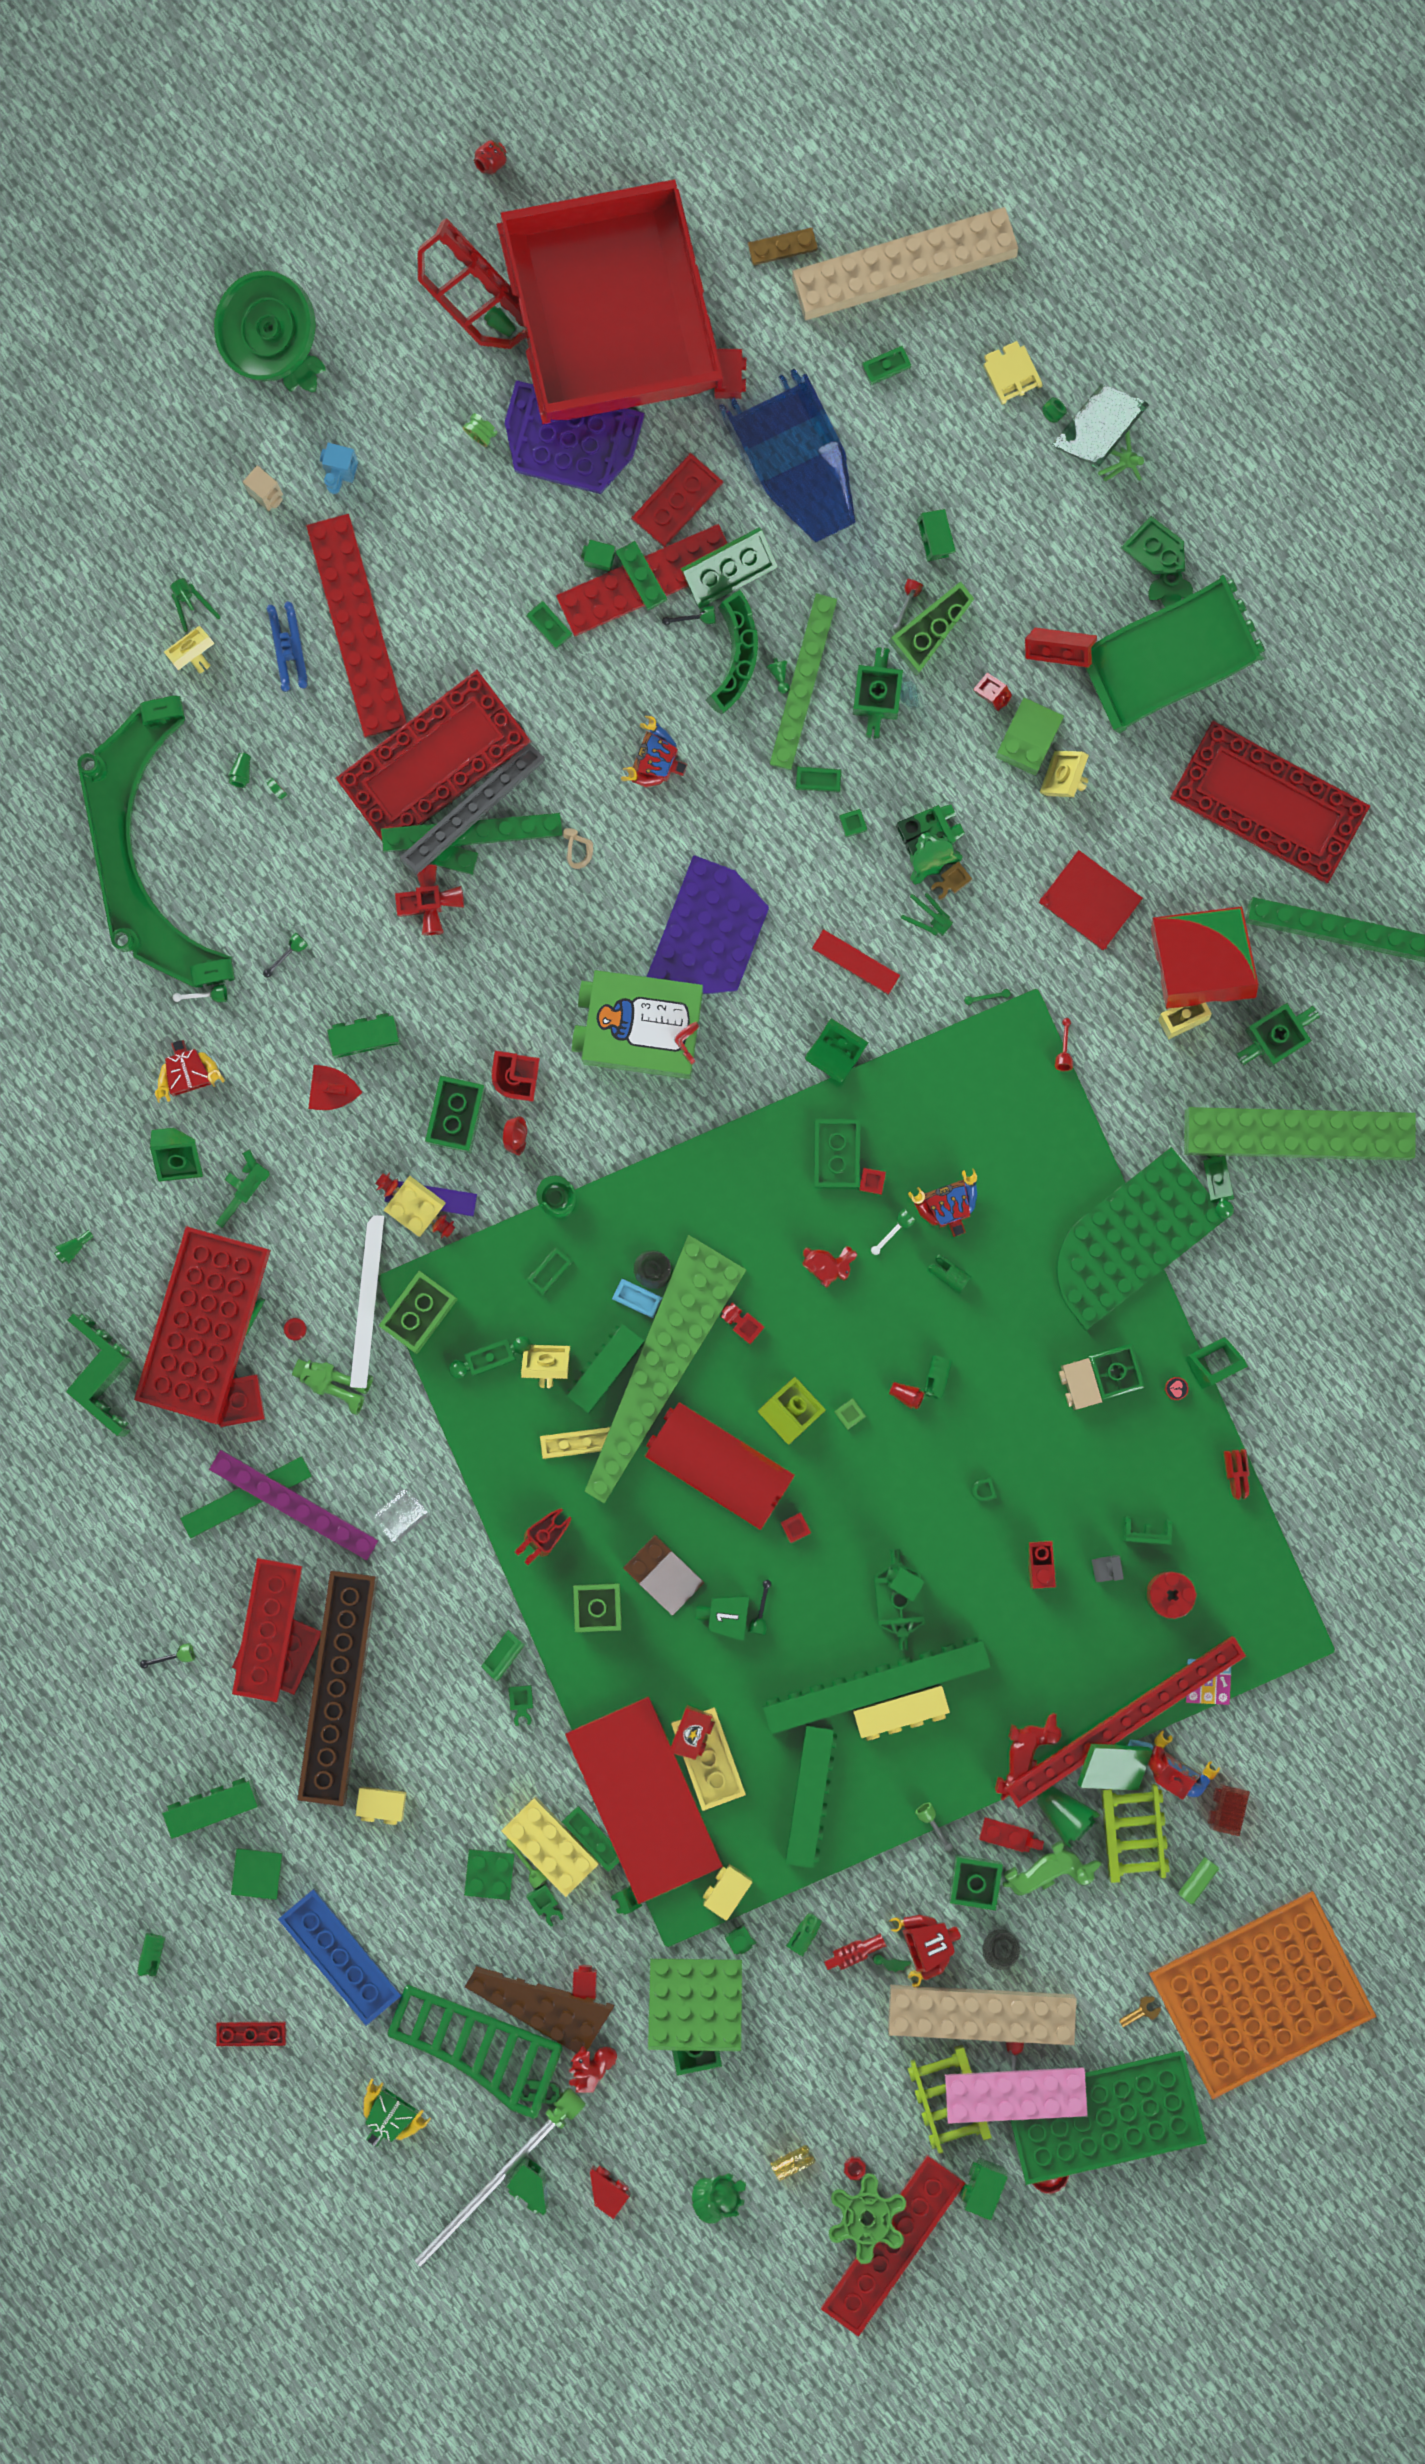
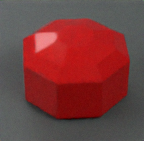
[844,2156,866,2180]

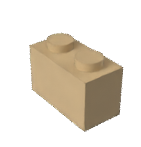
[243,465,283,511]
[1059,1358,1102,1410]

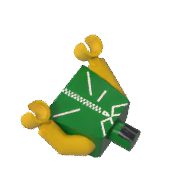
[363,2078,431,2147]

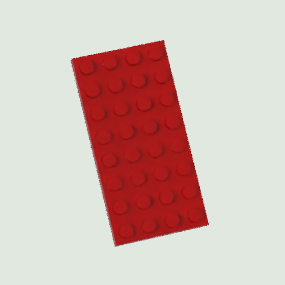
[134,1226,271,1425]

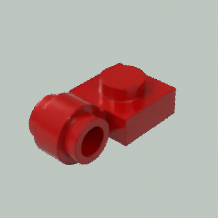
[720,1303,764,1344]

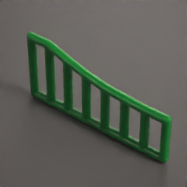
[387,1985,563,2119]

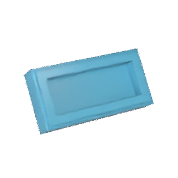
[612,1279,663,1318]

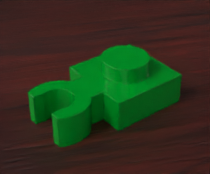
[508,1685,534,1726]
[526,1882,563,1927]

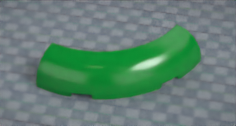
[706,589,758,714]

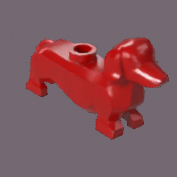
[995,1713,1062,1801]

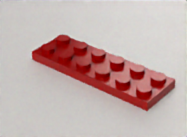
[232,1558,303,1702]

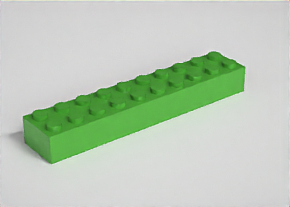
[1184,1107,1416,1160]

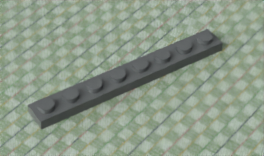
[400,743,545,875]

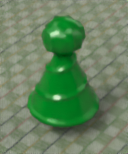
[766,658,789,694]

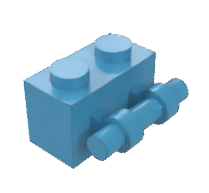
[320,443,358,494]

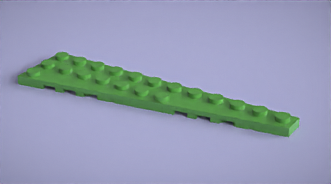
[585,1235,746,1504]

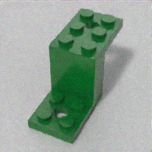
[65,1313,132,1437]

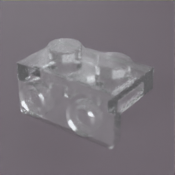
[372,1488,429,1544]

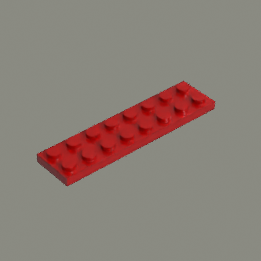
[556,524,728,637]
[821,2154,965,2337]

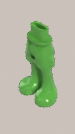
[292,1359,373,1415]

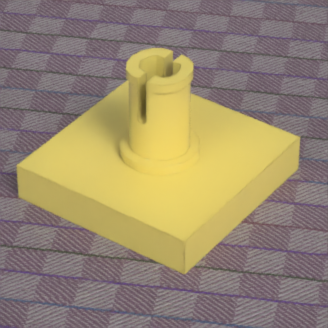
[164,625,214,673]
[1039,751,1089,797]
[521,1345,570,1388]

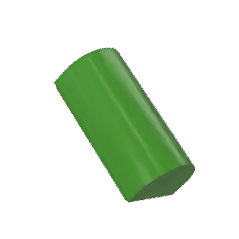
[1177,1857,1219,1905]

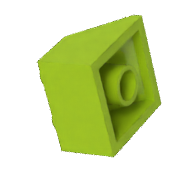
[758,1377,826,1445]

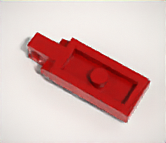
[979,1817,1044,1853]

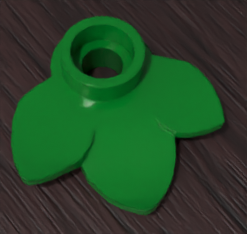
[283,356,326,392]
[1148,572,1193,607]

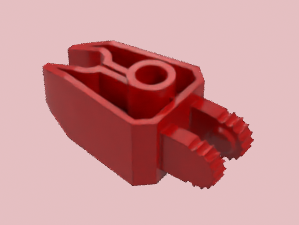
[515,1508,571,1565]

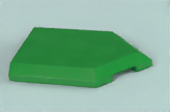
[1121,516,1185,574]

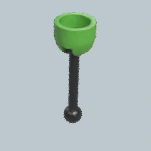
[140,1643,195,1669]

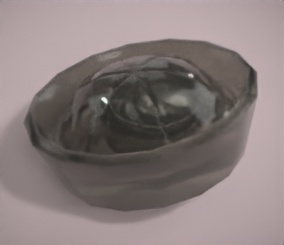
[634,1250,673,1289]
[982,1929,1021,1970]

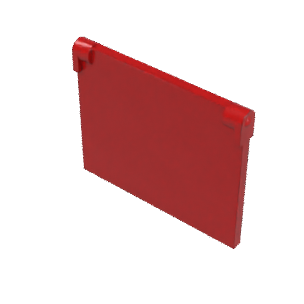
[1038,850,1143,951]

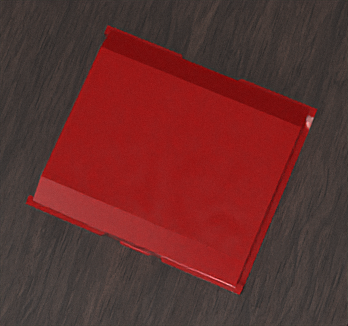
[496,179,726,424]

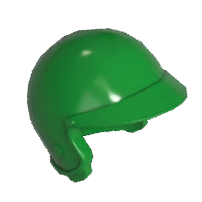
[536,1175,576,1218]

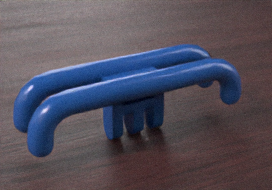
[267,601,308,692]

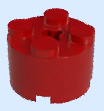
[1147,1572,1196,1619]

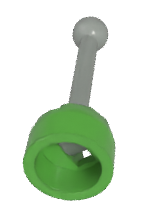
[915,1803,953,1852]

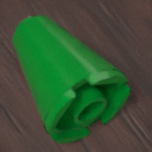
[1036,1786,1100,1849]

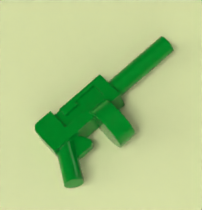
[216,1149,270,1228]

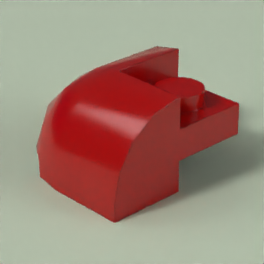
[492,1051,540,1102]

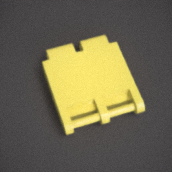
[983,341,1043,405]

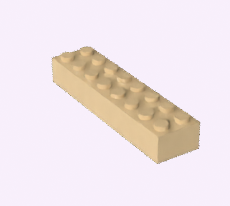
[888,1985,1076,2045]

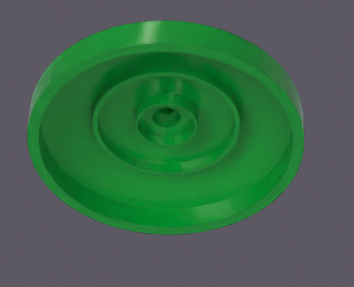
[214,270,316,382]

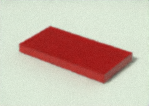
[631,453,724,548]

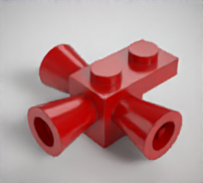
[395,865,464,936]

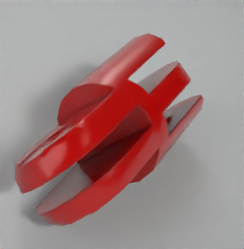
[1224,1449,1250,1500]

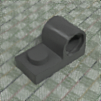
[1092,1555,1124,1582]

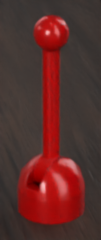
[1055,1018,1073,1071]

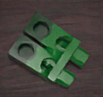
[896,804,965,856]

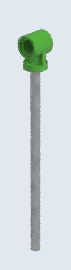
[415,2087,586,2266]

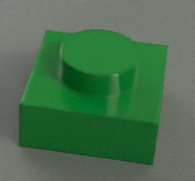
[839,809,867,838]

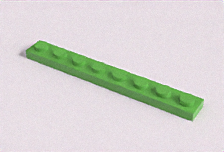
[770,593,837,770]

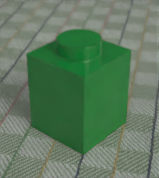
[581,539,616,572]

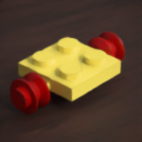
[375,1172,456,1239]

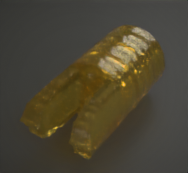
[770,2145,815,2182]

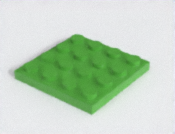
[648,1959,742,2051]

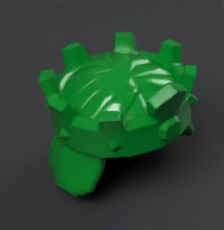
[692,2173,747,2224]

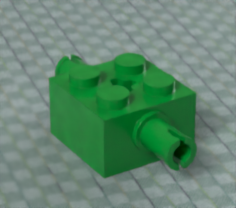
[852,647,903,739]
[1236,1003,1320,1068]

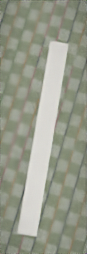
[350,1215,384,1388]

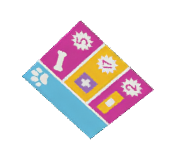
[1186,1659,1231,1705]

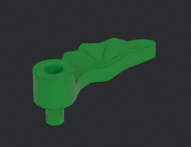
[872,1953,911,1973]

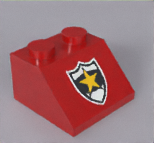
[669,1705,715,1760]

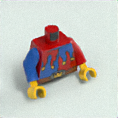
[621,716,688,787]
[908,1169,977,1237]
[1148,1731,1220,1800]

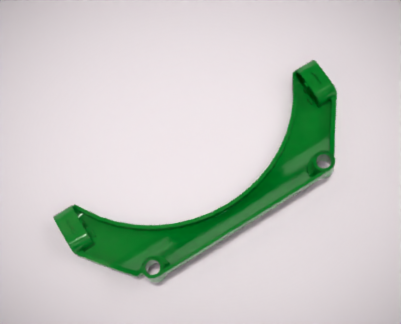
[77,696,236,988]

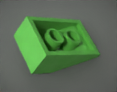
[995,697,1064,776]

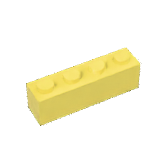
[853,1685,950,1741]

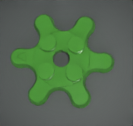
[828,2174,906,2264]

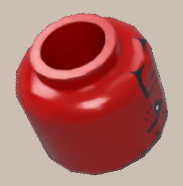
[474,140,507,175]

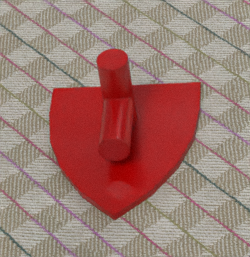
[308,1065,363,1110]

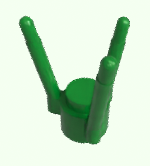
[170,578,221,632]
[901,893,953,936]

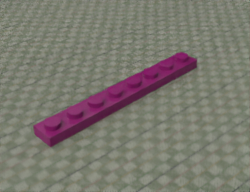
[209,1450,379,1560]

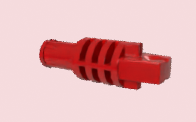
[824,1933,887,1970]

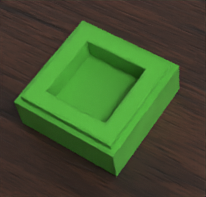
[834,1398,866,1430]

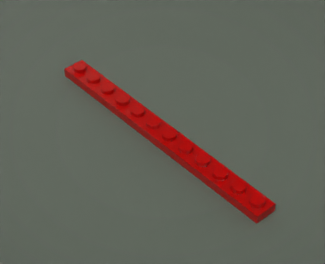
[1004,1636,1246,1808]

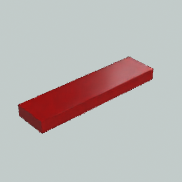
[812,929,900,995]

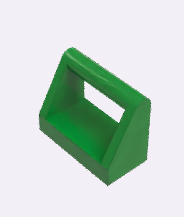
[1187,1337,1248,1389]
[481,1629,527,1681]

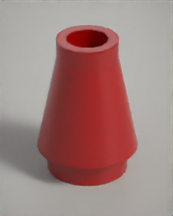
[889,1382,925,1409]

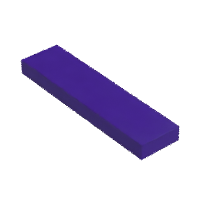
[384,1181,478,1217]

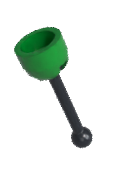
[662,606,716,625]
[263,932,309,978]
[748,1580,772,1636]

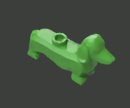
[1002,1840,1102,1896]

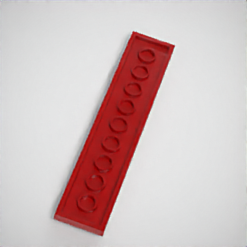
[306,513,407,738]

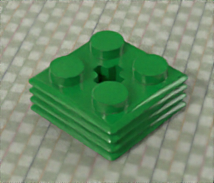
[1088,1344,1145,1399]

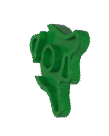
[910,832,963,885]

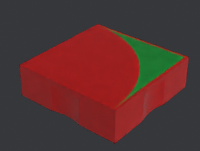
[1151,906,1259,1009]

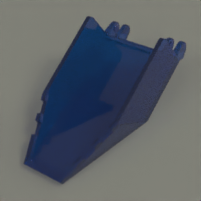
[719,369,856,543]

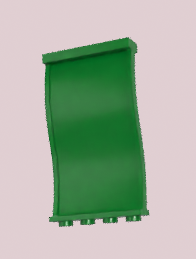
[1086,574,1265,733]

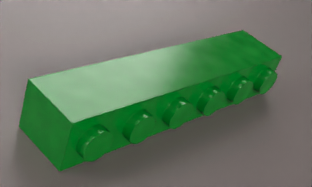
[786,1724,838,1868]

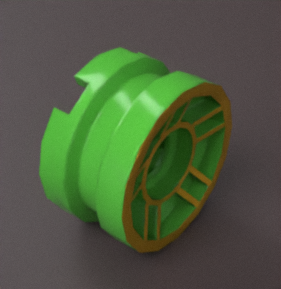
[462,413,498,447]

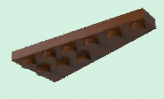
[465,1966,615,2054]

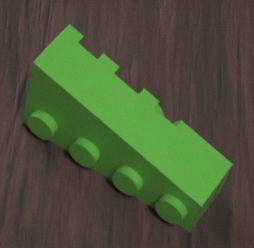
[888,581,974,676]

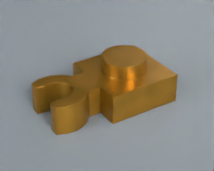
[931,862,972,900]

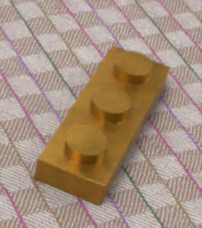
[748,227,818,266]

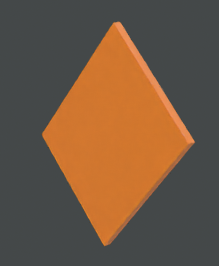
[1149,1891,1377,2100]

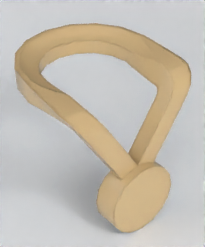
[563,828,593,869]

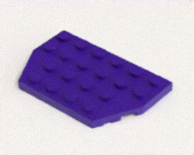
[504,380,645,494]
[646,855,769,994]

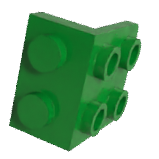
[805,1018,869,1082]

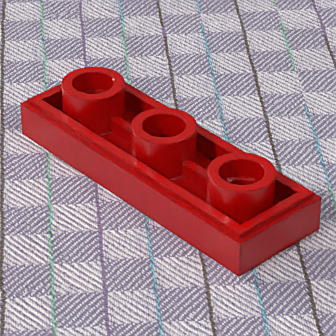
[216,2021,286,2046]

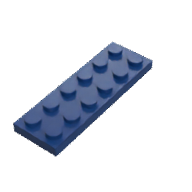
[278,1889,402,2026]

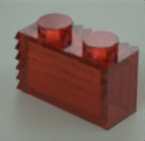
[1208,1783,1250,1837]

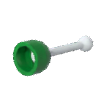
[173,984,227,1003]
[871,1208,917,1255]

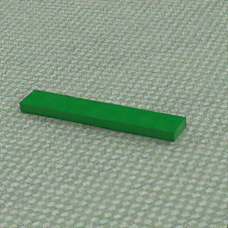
[180,1456,313,1539]

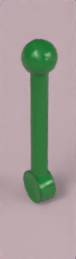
[964,989,1011,1005]

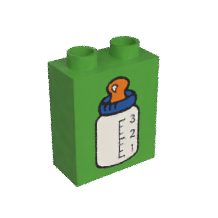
[572,970,703,1080]

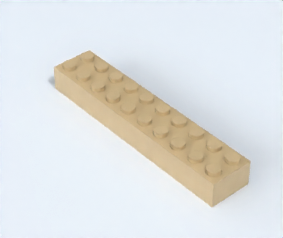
[792,207,1018,321]

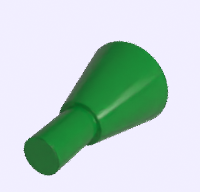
[54,1230,94,1265]

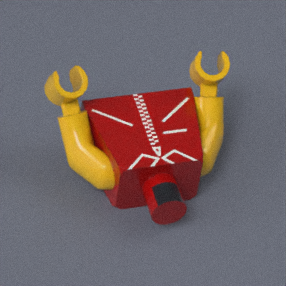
[155,1040,225,1103]

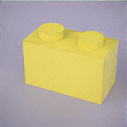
[1158,1002,1212,1040]
[356,1786,407,1825]
[703,1864,752,1921]

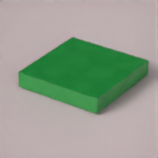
[231,1848,283,1900]

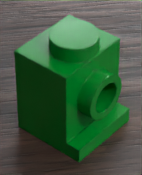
[725,1923,756,1955]

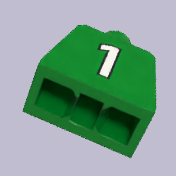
[696,1596,749,1641]

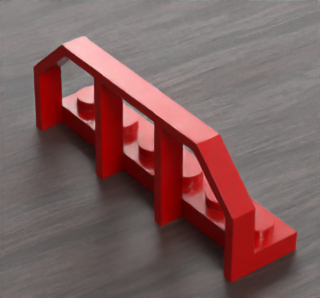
[417,218,526,349]

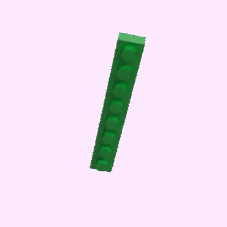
[381,813,562,853]

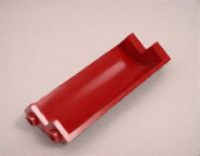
[645,1402,795,1530]

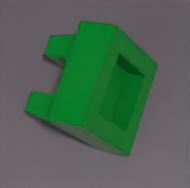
[611,1886,642,1915]

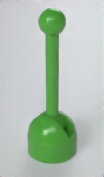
[506,1839,547,1889]

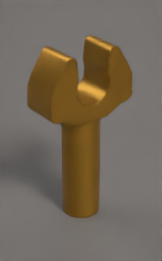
[1119,1996,1161,2028]

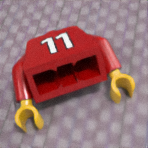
[889,1915,961,1987]

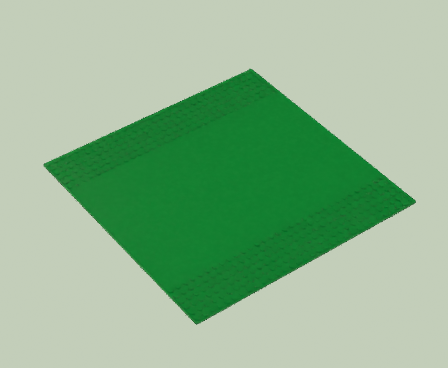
[378,989,1335,1947]

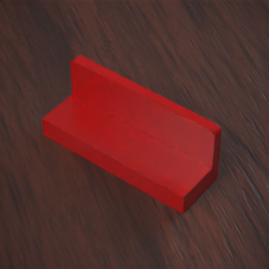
[1025,627,1097,667]

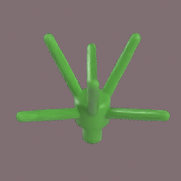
[1095,424,1144,481]

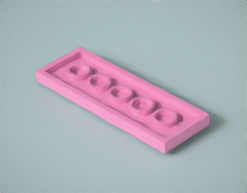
[945,2067,1087,2123]

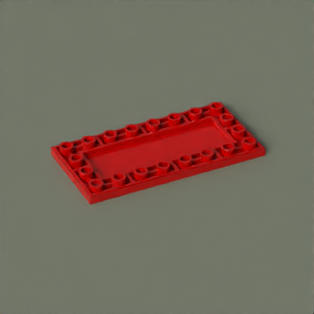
[335,669,531,841]
[1169,720,1370,884]
[565,1696,723,1904]

